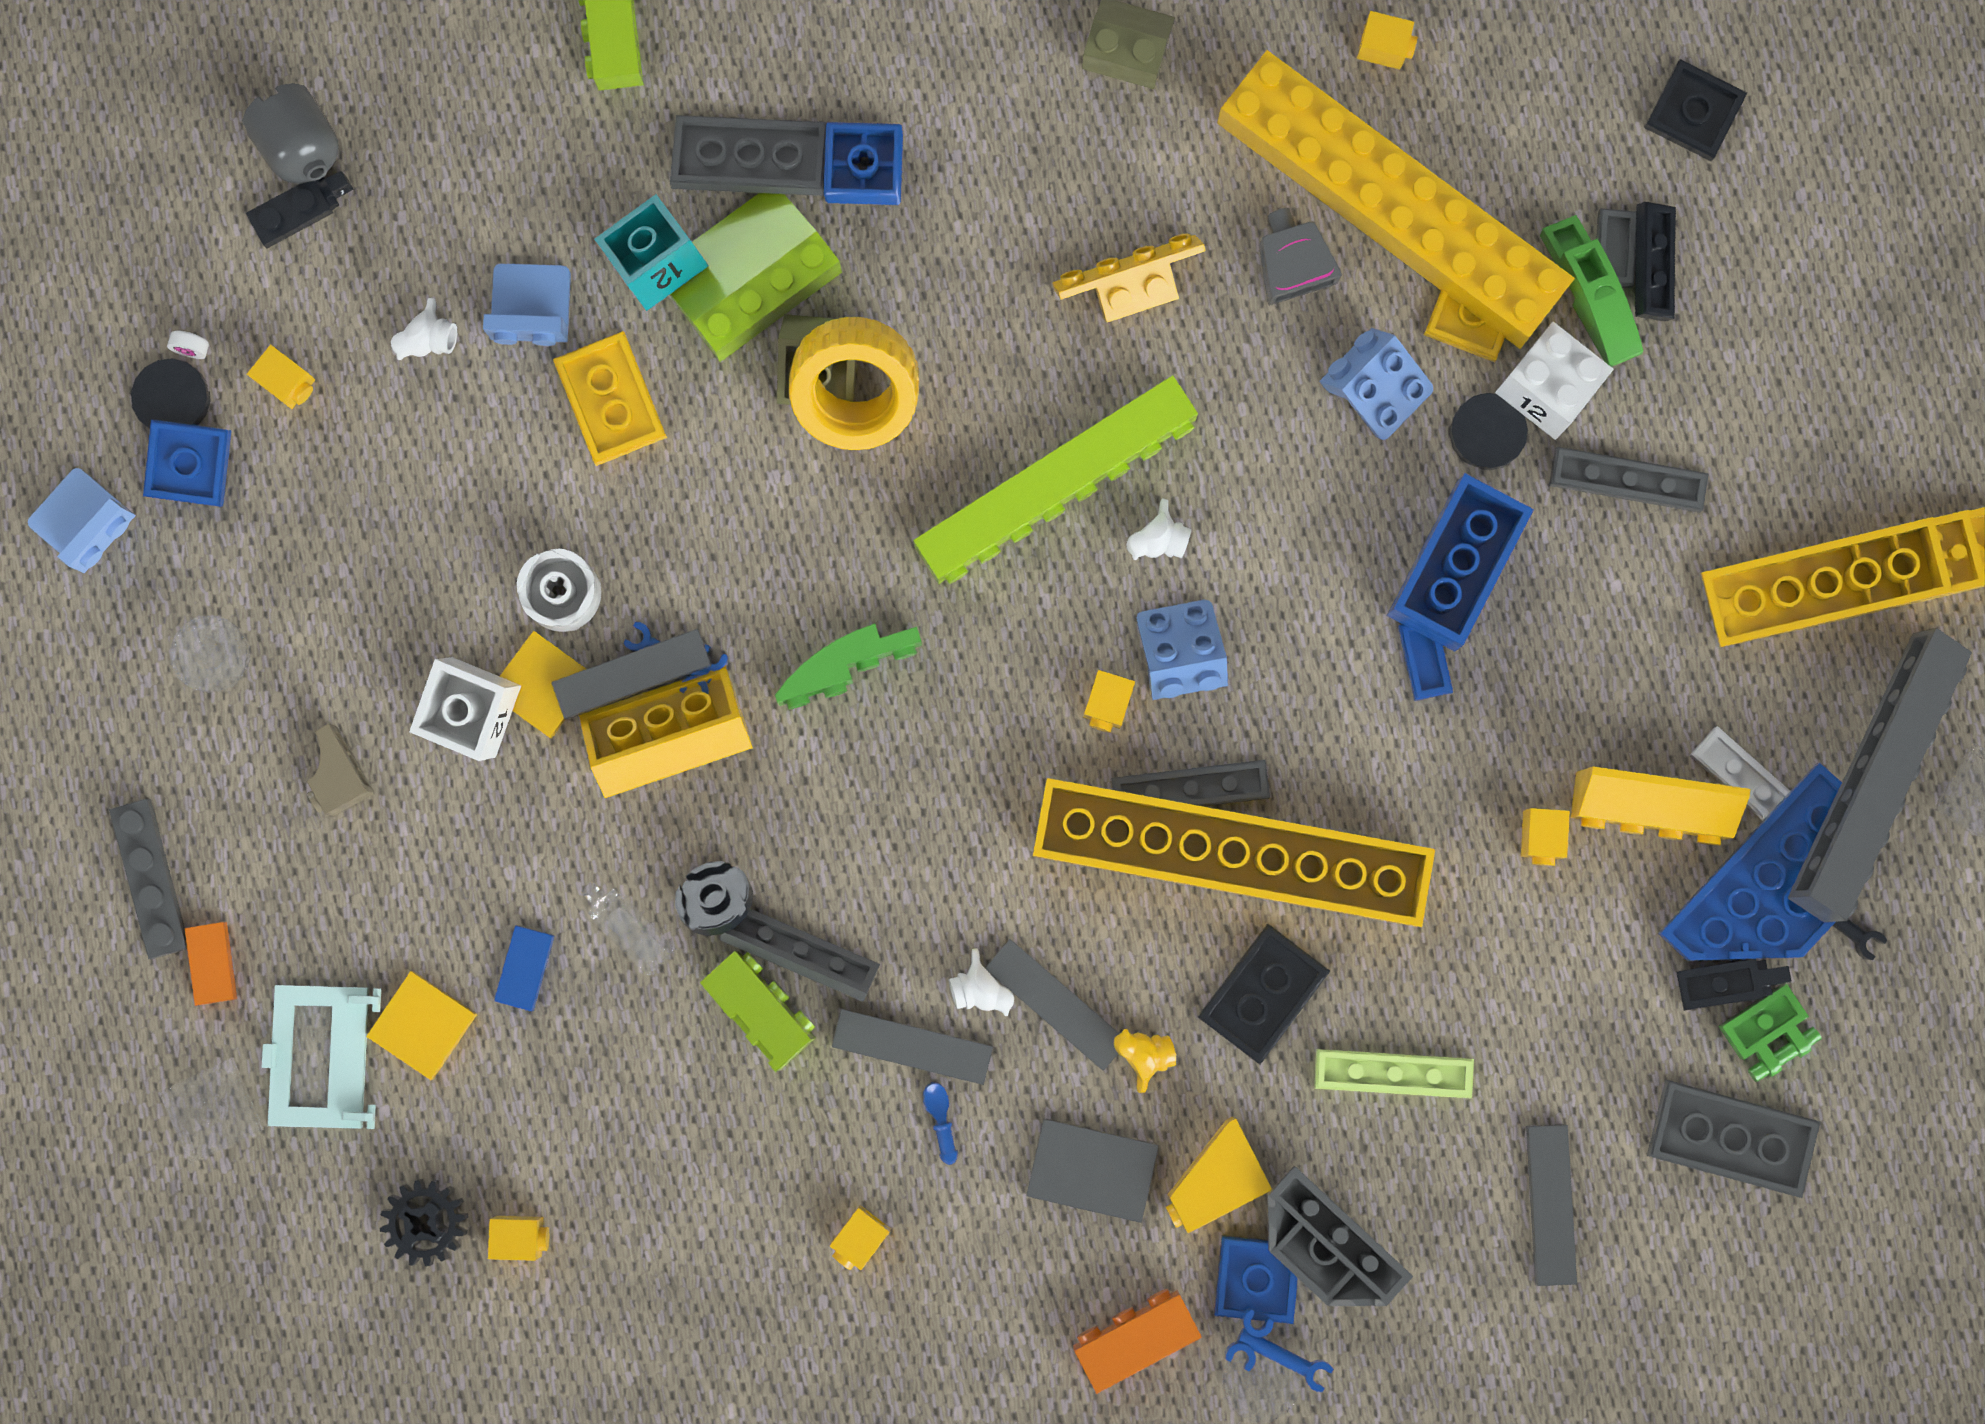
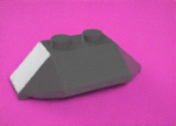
[1267,1166,1413,1306]

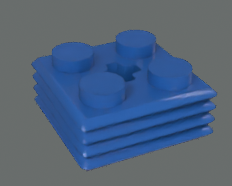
[824,122,903,205]

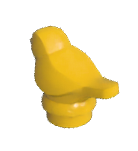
[1114,1028,1176,1093]

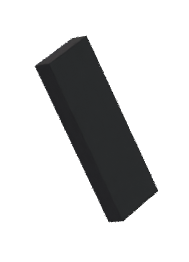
[1635,202,1676,321]

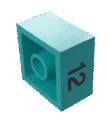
[594,194,709,311]

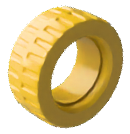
[789,317,919,450]

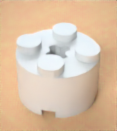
[517,549,601,632]

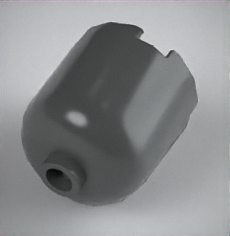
[242,83,339,184]

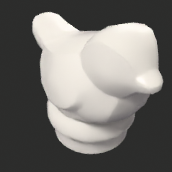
[391,298,457,360]
[1126,498,1191,560]
[949,948,1015,1016]

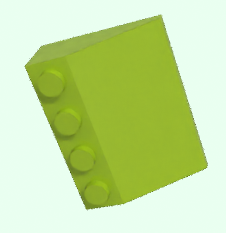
[669,193,842,362]

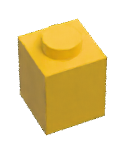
[1356,11,1418,70]
[246,344,315,409]
[1083,670,1135,733]
[1521,808,1570,866]
[830,1205,891,1270]
[488,1215,550,1261]

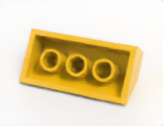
[579,665,753,798]
[1571,766,1751,846]

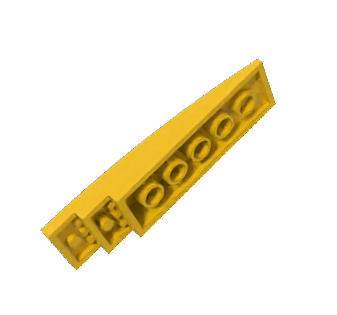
[1701,507,1985,648]

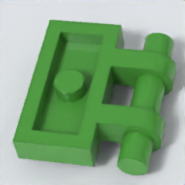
[1718,984,1822,1082]

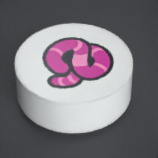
[167,331,209,359]

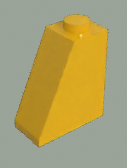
[1165,1116,1272,1233]

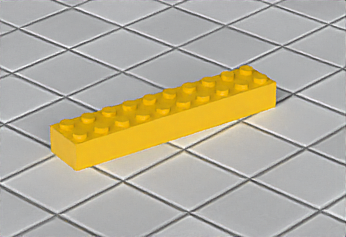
[1217,50,1575,349]
[1032,778,1435,927]

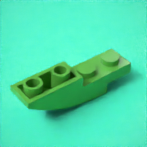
[1540,215,1644,367]
[775,624,922,710]

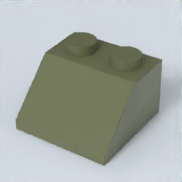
[1082,0,1175,89]
[777,314,858,405]

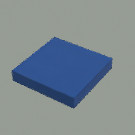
[143,420,232,507]
[1214,1235,1298,1324]

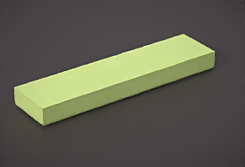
[1314,1049,1474,1098]

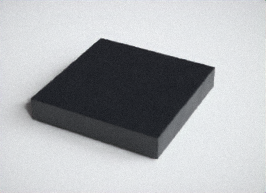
[1644,59,1747,162]

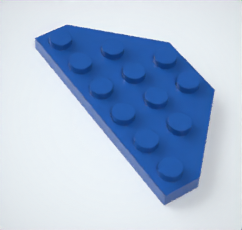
[1658,763,1842,961]

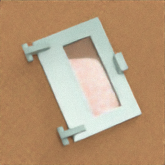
[262,985,381,1129]

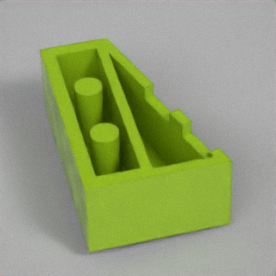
[700,951,816,1072]

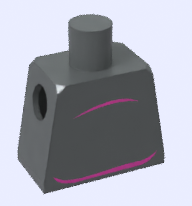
[1259,208,1342,306]

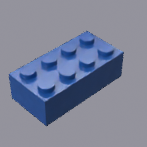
[1386,473,1534,652]

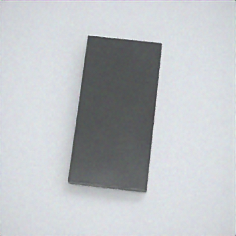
[670,115,827,196]
[1647,1080,1821,1198]

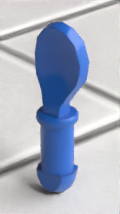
[923,1082,958,1165]

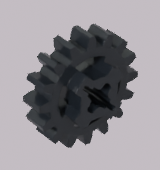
[379,1179,468,1267]

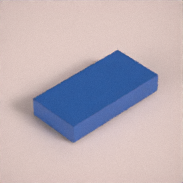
[1398,624,1453,701]
[494,926,555,1011]

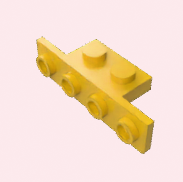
[1052,234,1206,323]

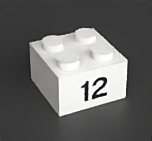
[1495,322,1614,440]
[409,657,521,761]

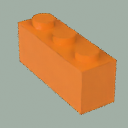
[1073,1289,1202,1394]

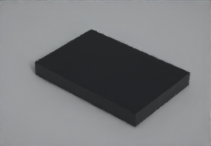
[1197,924,1330,1065]

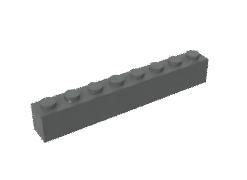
[1788,628,1972,922]

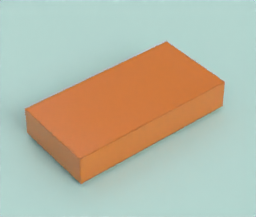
[185,922,237,1006]

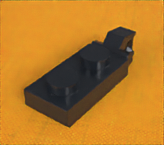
[246,171,354,249]
[1676,959,1792,1011]

